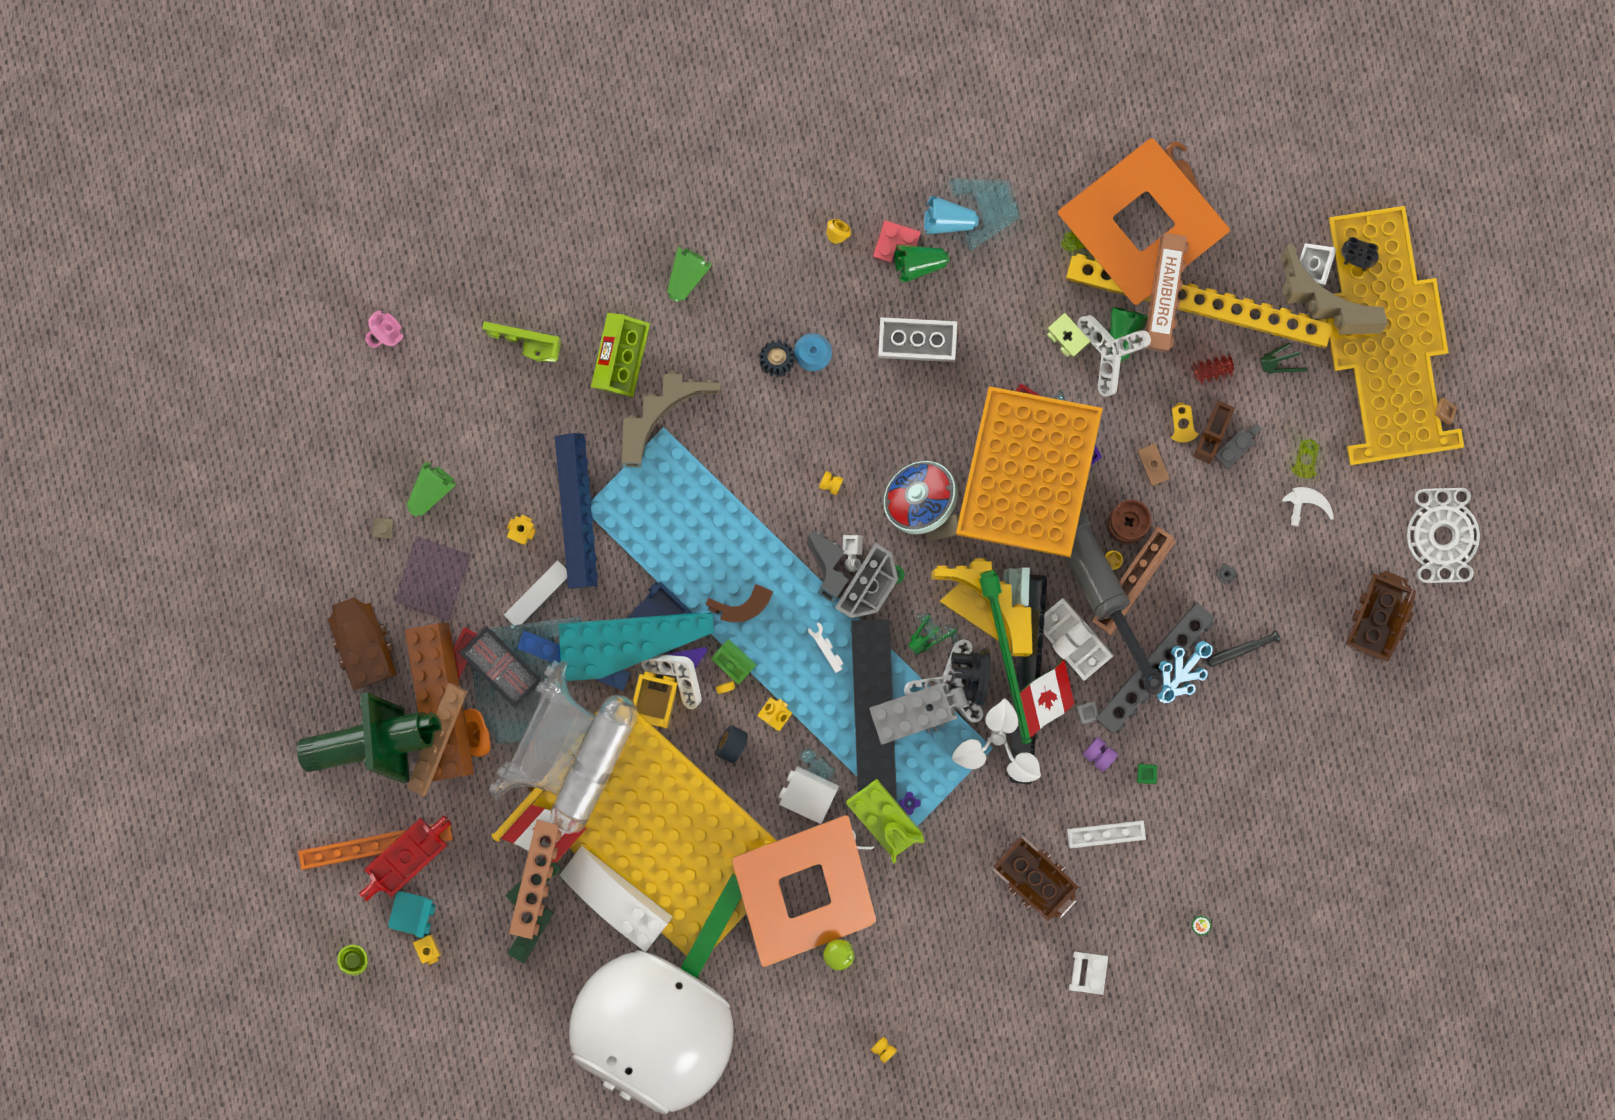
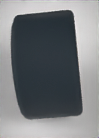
[716,725,748,763]

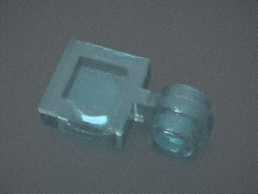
[800,748,835,779]

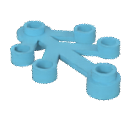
[1157,641,1213,703]

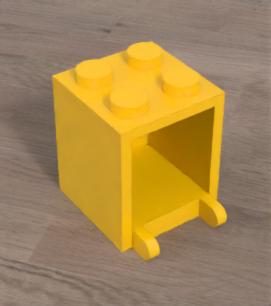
[632,671,678,728]

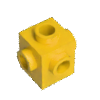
[507,515,536,546]
[757,697,792,731]

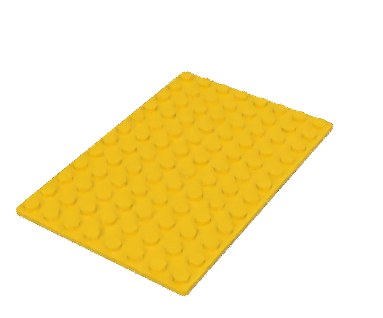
[533,702,777,956]

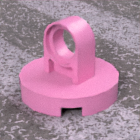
[365,310,403,348]

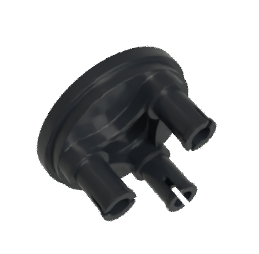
[948,648,991,706]

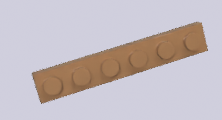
[407,683,467,796]

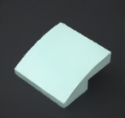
[1004,567,1030,607]

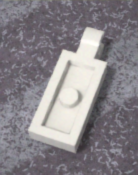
[808,623,843,673]

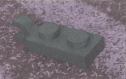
[1215,424,1261,469]

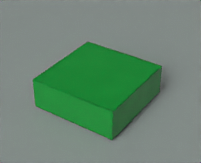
[1137,764,1157,784]

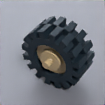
[760,340,794,377]

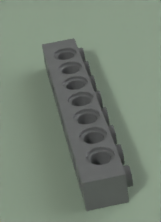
[1095,602,1215,733]

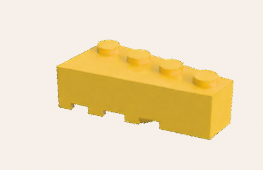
[939,583,1008,642]

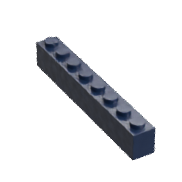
[555,433,598,589]

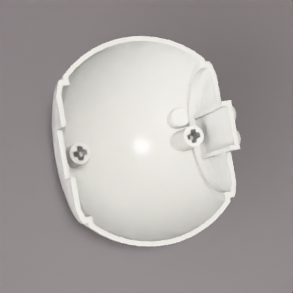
[569,950,734,1114]

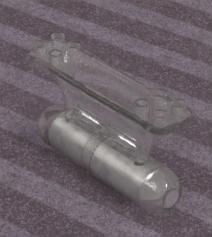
[488,660,638,834]

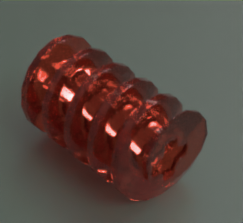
[1192,353,1234,385]

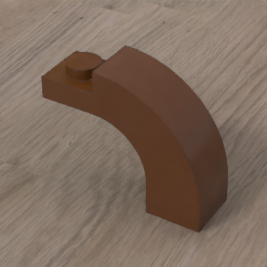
[705,584,773,623]

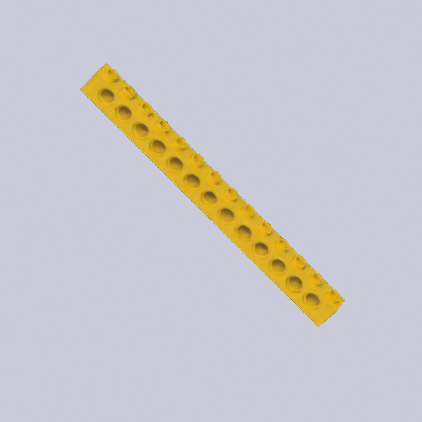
[1066,254,1333,349]

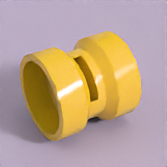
[819,471,844,495]
[1105,551,1123,570]
[870,1036,897,1063]

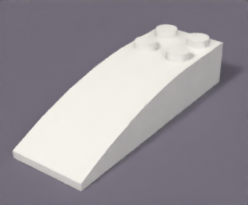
[560,846,673,952]

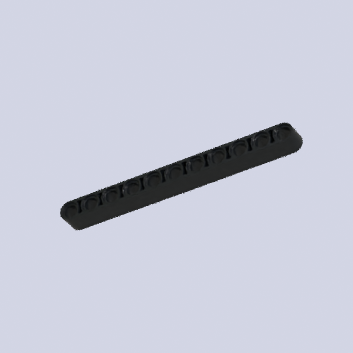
[1009,574,1047,785]

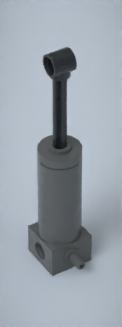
[1064,508,1164,695]

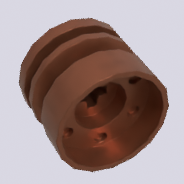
[1107,500,1151,544]

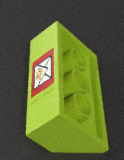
[591,313,650,398]

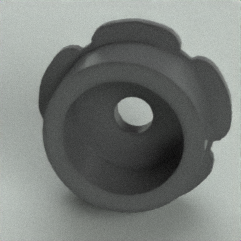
[1217,565,1236,584]

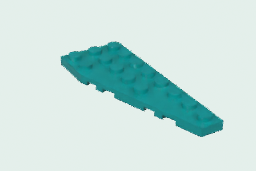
[558,612,714,681]

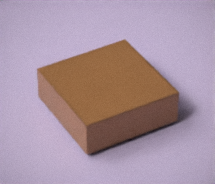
[1435,398,1457,425]

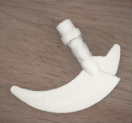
[1282,487,1334,527]

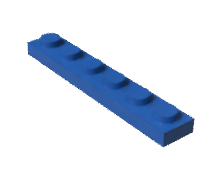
[517,630,631,691]

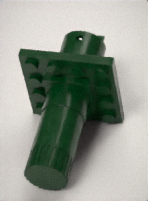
[297,692,443,784]

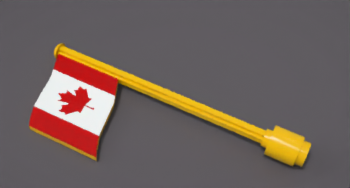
[491,702,616,863]

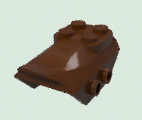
[1345,570,1416,662]
[327,597,397,691]
[992,835,1079,921]

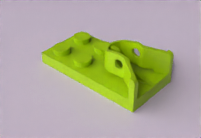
[482,321,562,362]
[846,779,925,863]

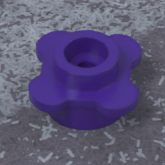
[898,792,921,815]

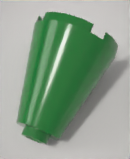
[894,245,949,283]
[1110,307,1148,362]

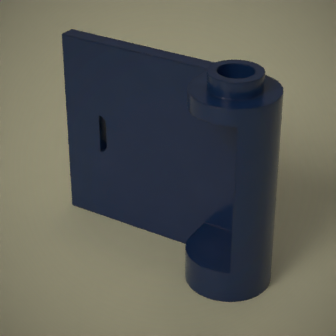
[627,582,693,618]

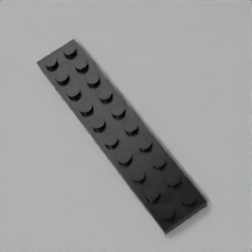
[851,619,897,802]

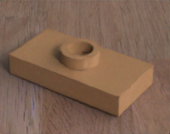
[1137,443,1169,486]

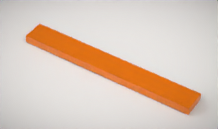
[298,822,453,870]

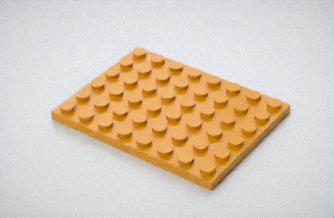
[956,386,1103,558]

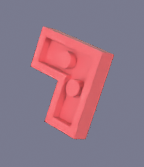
[873,220,921,263]

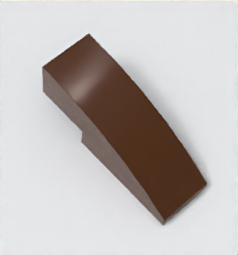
[1192,400,1235,464]

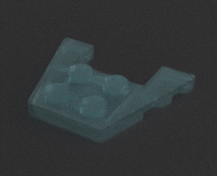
[949,179,1020,251]

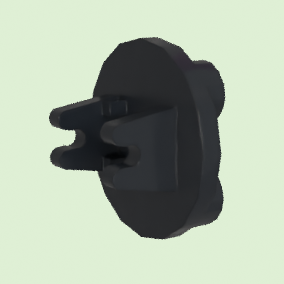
[1341,237,1379,271]

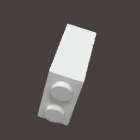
[779,766,839,824]

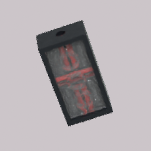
[458,625,542,708]

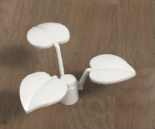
[952,698,1041,782]

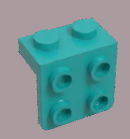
[388,891,436,938]

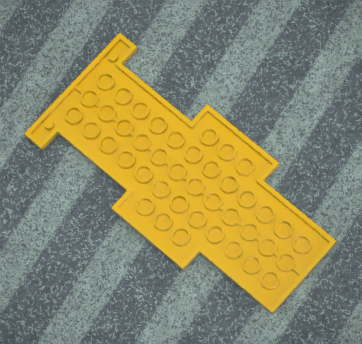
[1327,206,1464,465]

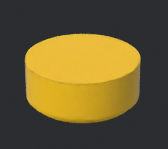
[715,681,735,694]

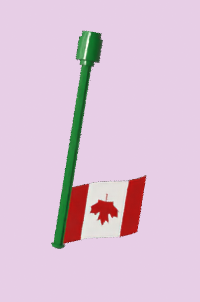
[979,570,1074,744]

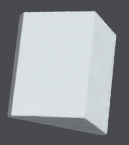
[1299,243,1336,287]

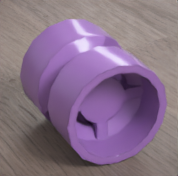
[1082,737,1119,773]

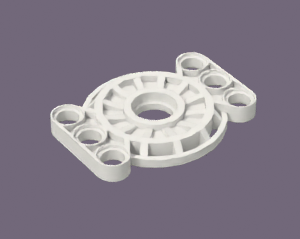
[1407,488,1480,583]

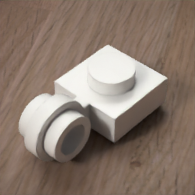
[842,535,863,572]

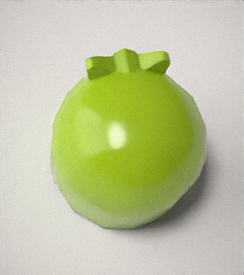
[823,939,855,971]
[337,944,368,976]

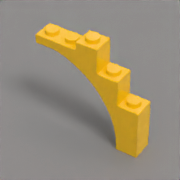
[931,558,1032,656]

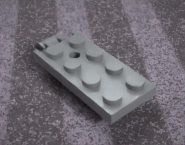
[869,682,969,744]

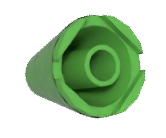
[667,246,713,302]
[407,462,456,517]

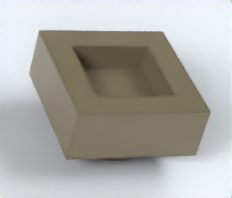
[373,518,394,539]

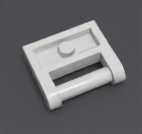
[1069,952,1108,995]

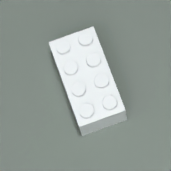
[878,317,957,362]

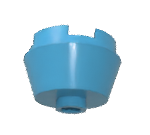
[794,333,832,371]

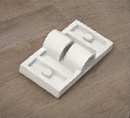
[1044,597,1114,681]

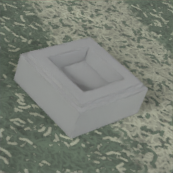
[1076,701,1099,725]

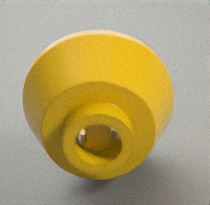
[826,219,851,244]

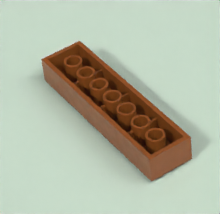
[405,622,474,781]

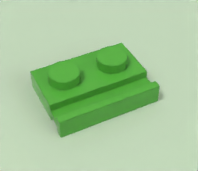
[711,639,756,685]

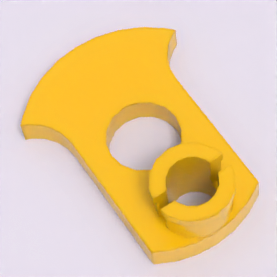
[1171,402,1199,443]

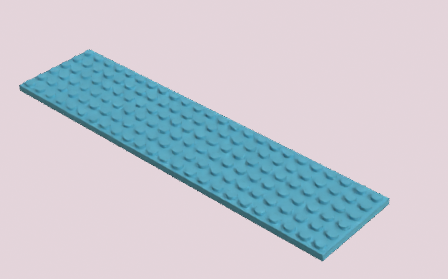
[591,427,993,826]

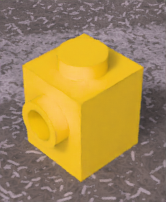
[413,934,441,965]

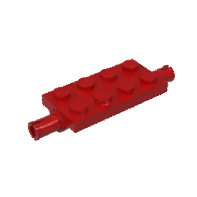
[359,815,452,902]

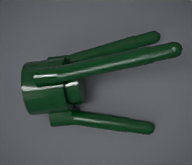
[1260,343,1307,374]

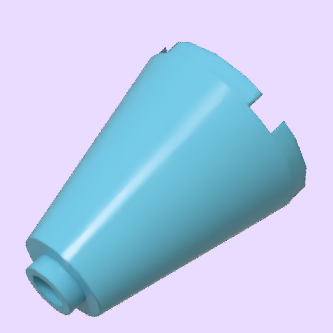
[924,196,979,234]

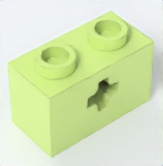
[1047,313,1090,358]

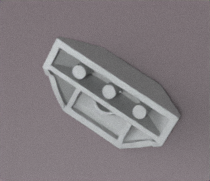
[835,543,898,618]

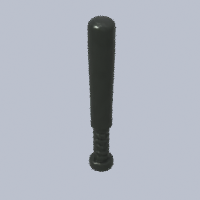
[1206,631,1281,667]

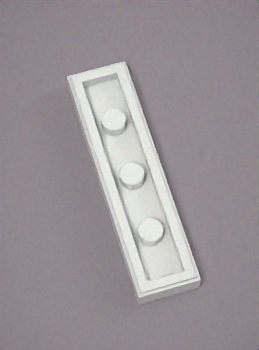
[504,560,567,629]
[1067,820,1146,848]

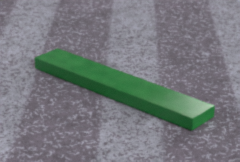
[681,874,742,978]

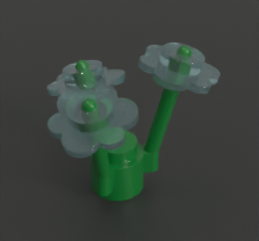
[909,613,958,655]

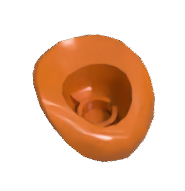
[464,708,490,757]

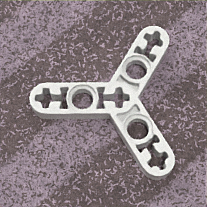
[1077,315,1151,397]
[904,639,983,723]

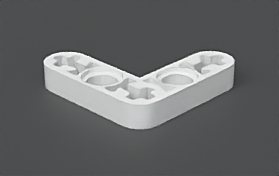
[641,655,702,709]

